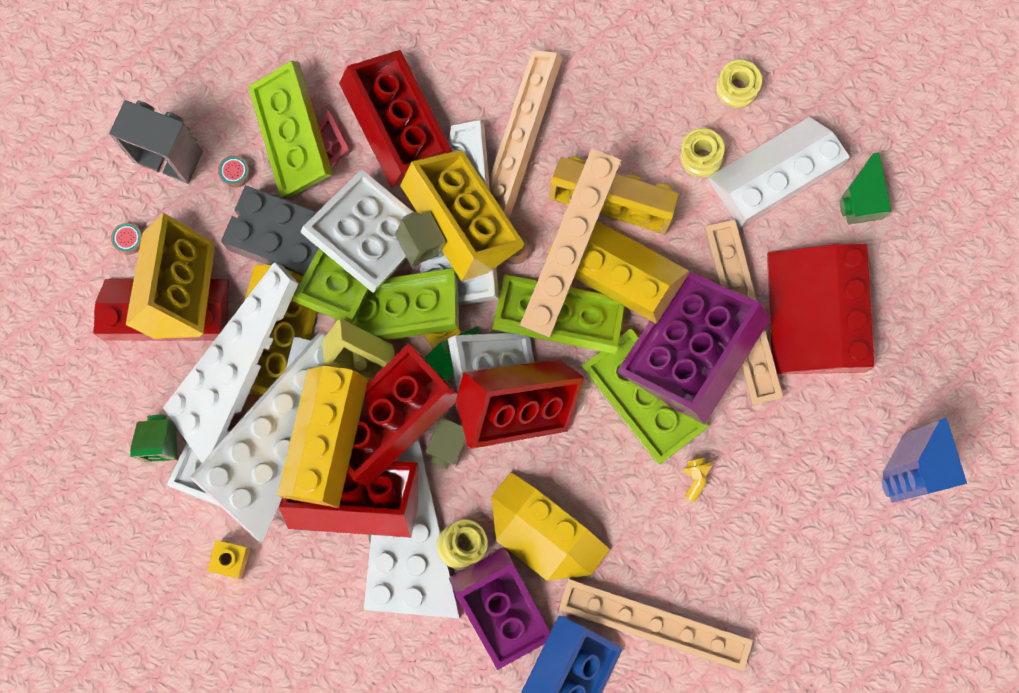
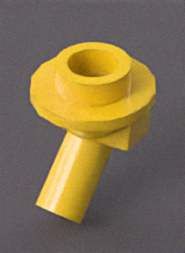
[682,457,713,502]

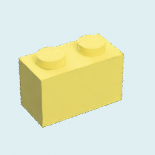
[322,318,395,382]

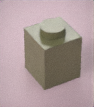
[395,211,447,266]
[426,417,466,469]

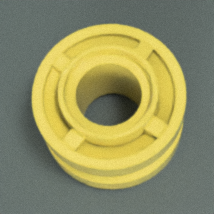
[716,60,762,108]
[680,128,725,178]
[436,519,488,569]

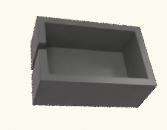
[109,100,203,184]
[221,185,319,276]

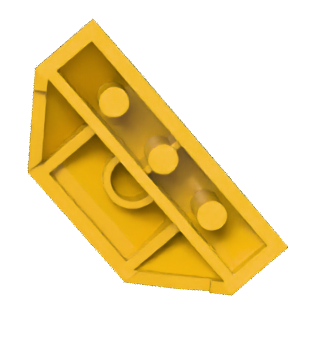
[491,472,610,581]

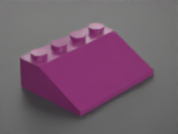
[617,271,771,425]

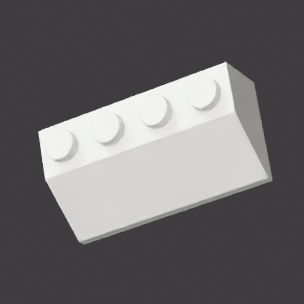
[707,117,850,229]

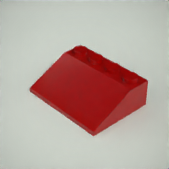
[767,244,875,374]

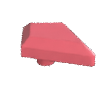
[318,110,349,168]

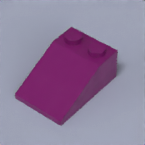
[449,548,550,670]

